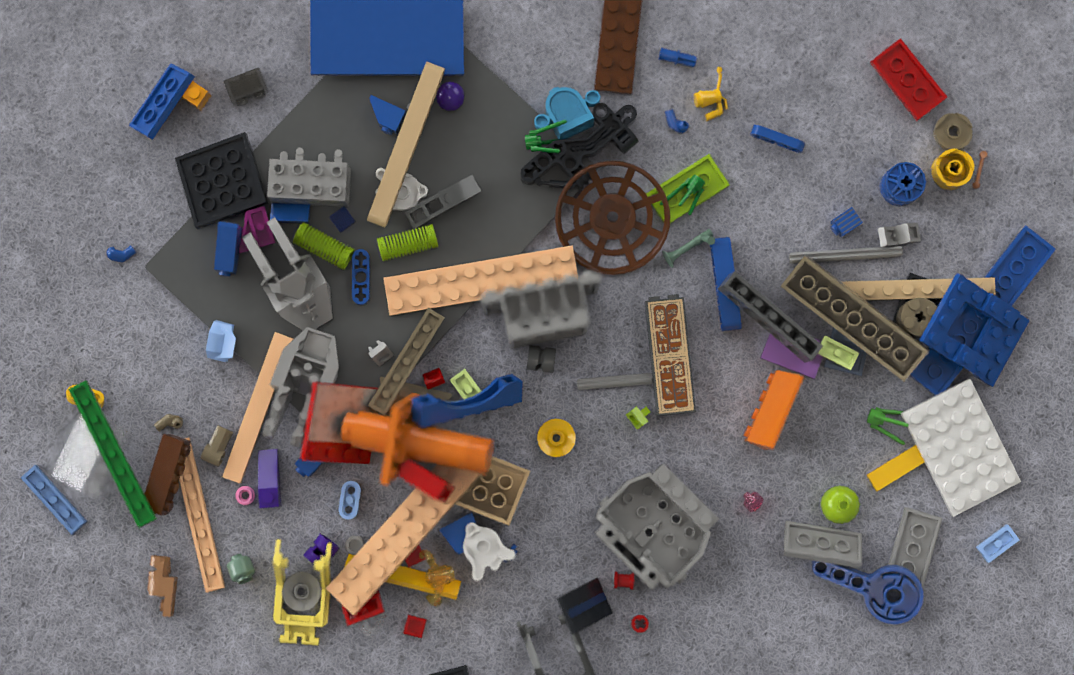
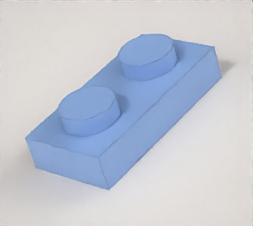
[976,524,1019,563]

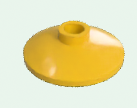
[537,419,576,457]

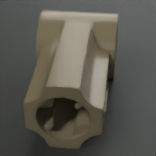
[201,425,233,467]

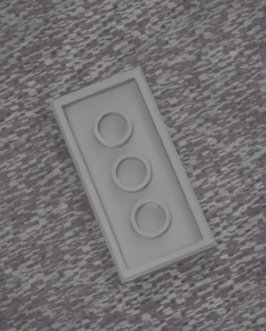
[888,507,943,590]
[783,521,862,568]

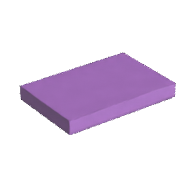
[760,334,823,379]

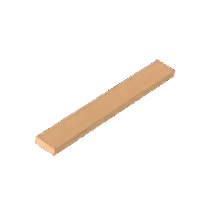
[222,332,294,484]
[179,438,226,593]

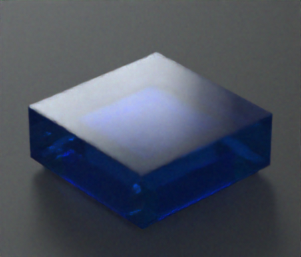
[329,206,356,233]

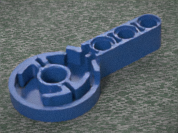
[812,561,924,624]

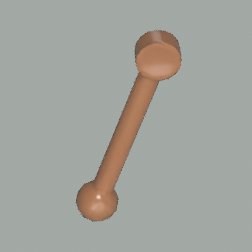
[972,151,988,189]

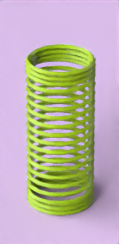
[293,222,355,270]
[377,224,439,262]

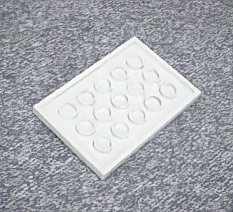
[900,379,1021,517]

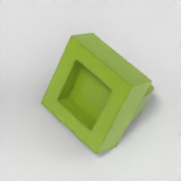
[626,406,650,430]

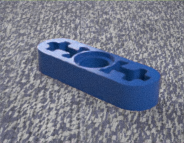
[750,125,805,153]
[352,249,370,305]

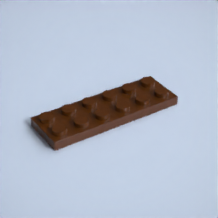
[594,0,642,95]

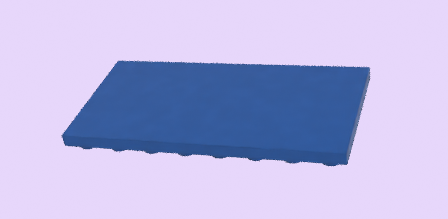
[310,0,464,76]

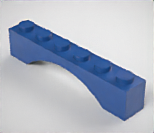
[412,374,523,427]

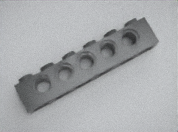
[717,271,823,363]

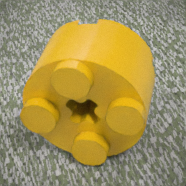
[931,148,975,190]

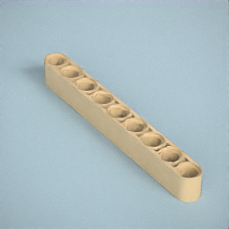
[367,62,445,228]

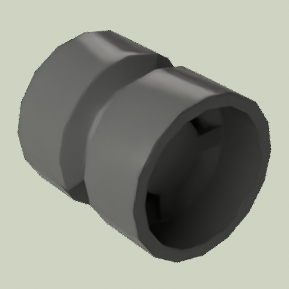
[526,345,556,373]

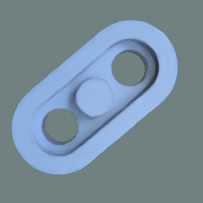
[339,481,361,519]

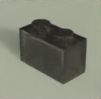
[223,67,269,106]

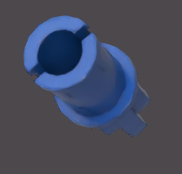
[658,47,697,67]

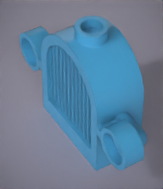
[534,87,600,140]

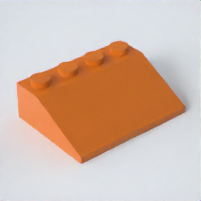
[743,370,804,450]

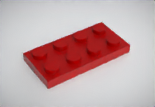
[870,38,947,121]

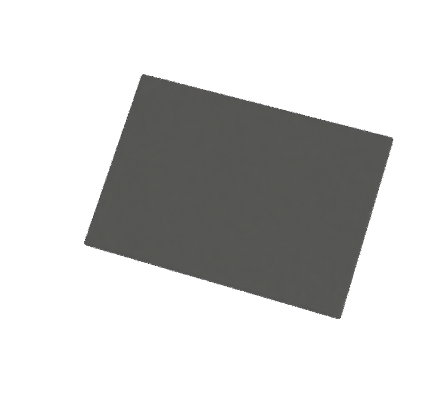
[145,46,598,413]

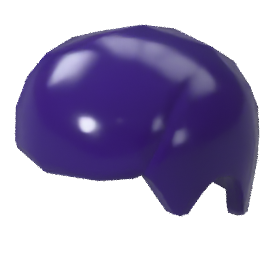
[436,81,465,111]

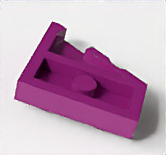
[239,206,276,253]

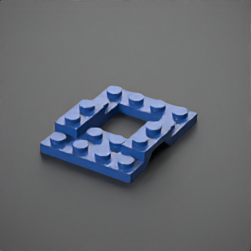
[919,273,1030,387]

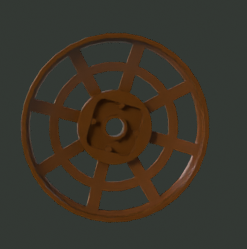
[555,160,670,275]

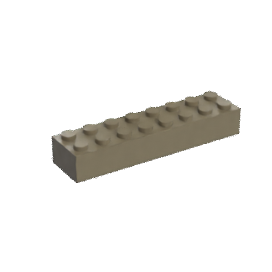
[781,255,929,381]

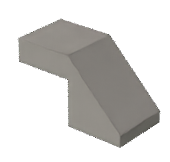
[878,223,921,247]

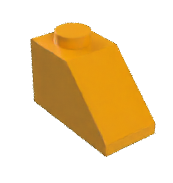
[181,81,212,111]

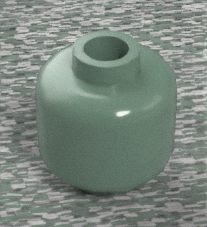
[227,554,255,584]

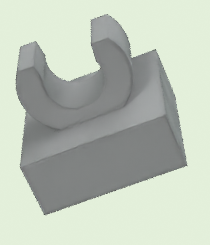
[368,340,394,367]

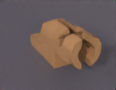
[148,555,178,617]

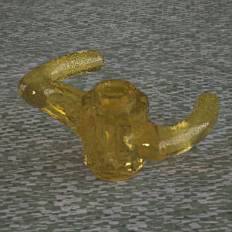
[418,549,455,607]

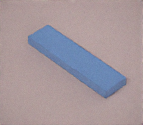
[21,465,87,535]

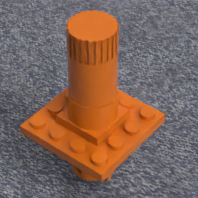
[341,393,494,485]

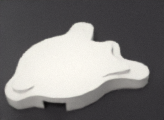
[375,168,428,211]
[463,523,515,581]

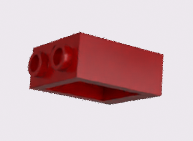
[397,459,455,503]

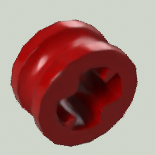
[631,615,649,633]

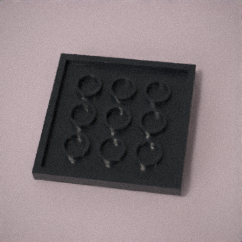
[175,132,268,229]

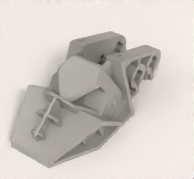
[242,217,333,330]
[263,327,339,448]

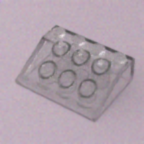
[50,414,136,500]

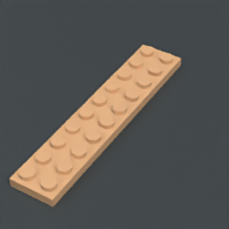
[384,245,578,316]
[326,464,481,615]

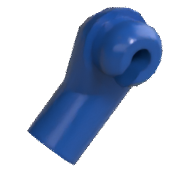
[665,109,689,133]
[106,245,137,262]

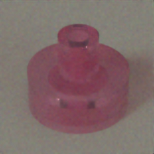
[743,492,764,512]

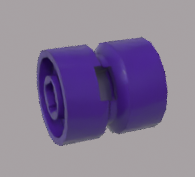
[303,533,340,565]

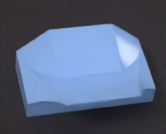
[206,320,236,362]

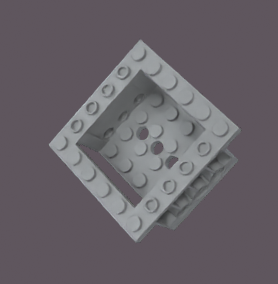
[480,271,601,349]

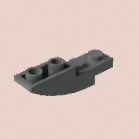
[405,174,482,229]

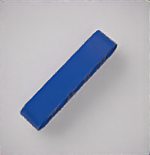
[710,237,742,332]

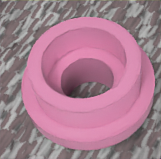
[235,486,255,505]

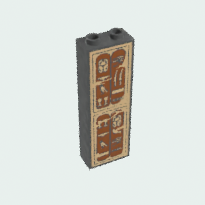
[645,294,696,416]

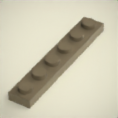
[368,308,445,416]

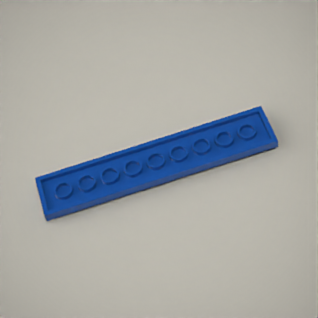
[909,226,1056,396]

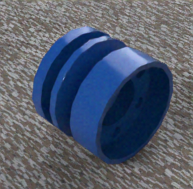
[880,162,926,207]

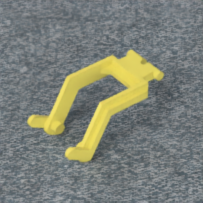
[273,539,332,645]

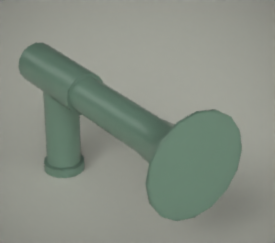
[662,229,715,268]

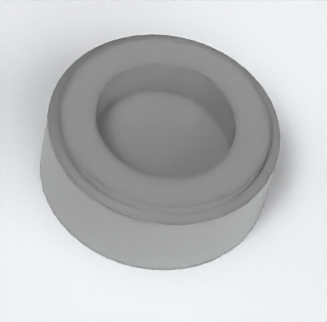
[345,535,365,555]

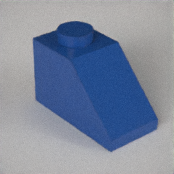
[369,95,407,135]

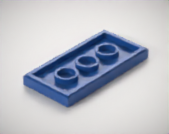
[129,63,195,140]

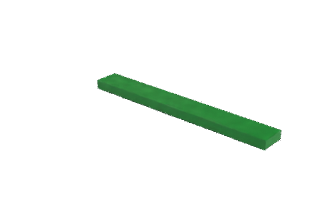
[68,380,157,528]

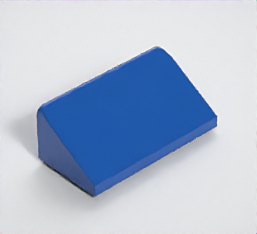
[270,203,310,224]

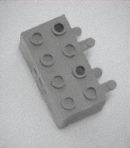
[267,148,351,207]

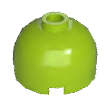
[820,486,860,524]

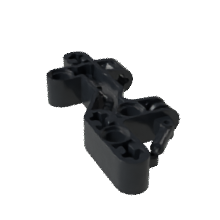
[520,103,639,191]

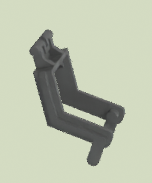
[516,614,595,675]

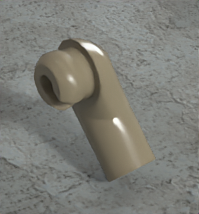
[154,414,183,432]

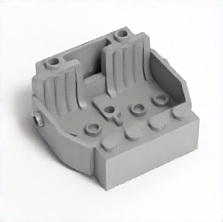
[594,464,719,589]

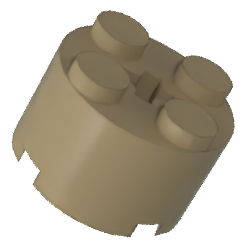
[896,298,937,338]

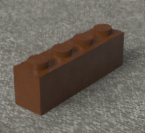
[144,434,191,516]

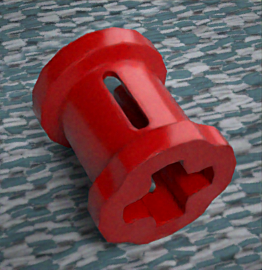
[614,571,634,590]

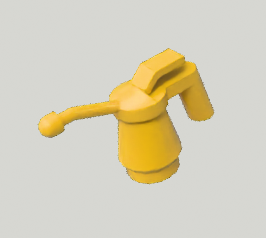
[694,67,728,121]

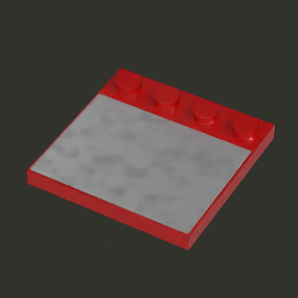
[300,382,378,464]

